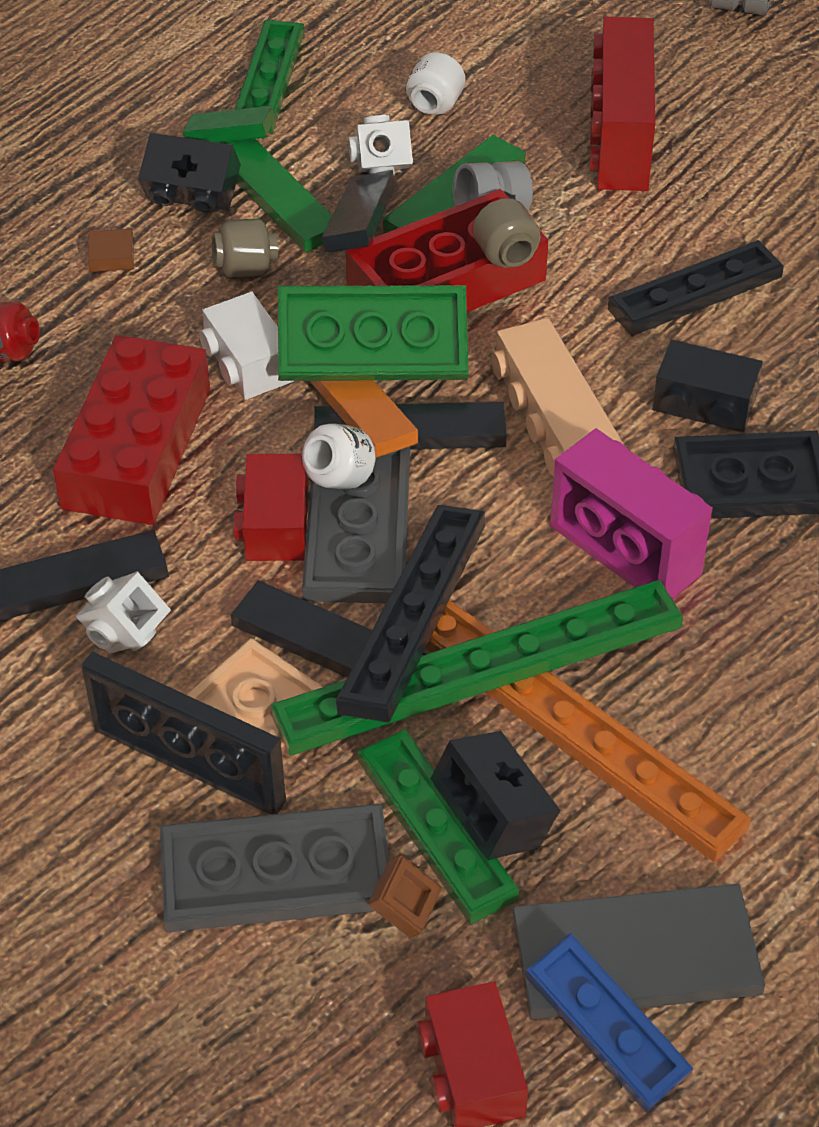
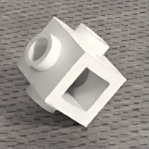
[348,115,413,176]
[76,572,171,654]

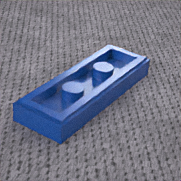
[525,933,693,1113]

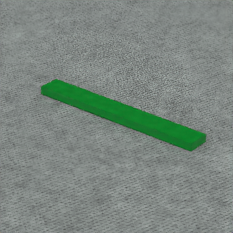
[271,579,683,756]

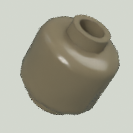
[473,198,541,268]
[212,219,278,278]

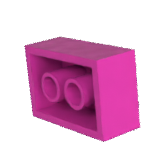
[550,428,712,599]

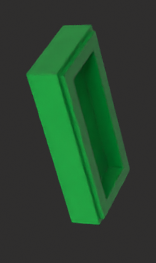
[183,106,275,143]

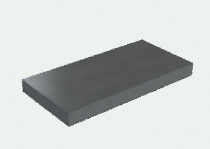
[302,446,410,603]
[160,804,389,933]
[513,884,765,1020]

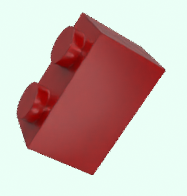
[234,453,308,561]
[416,981,528,1127]

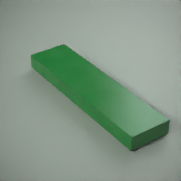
[234,20,304,134]
[383,135,526,233]
[226,139,332,252]
[358,729,519,925]

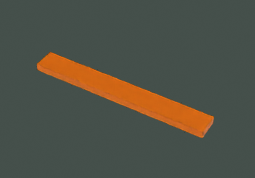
[426,600,751,863]

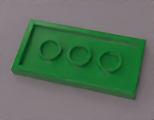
[278,285,469,381]

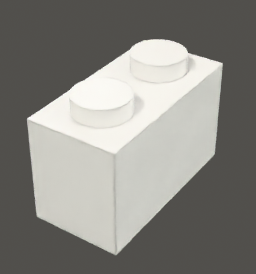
[199,292,294,400]

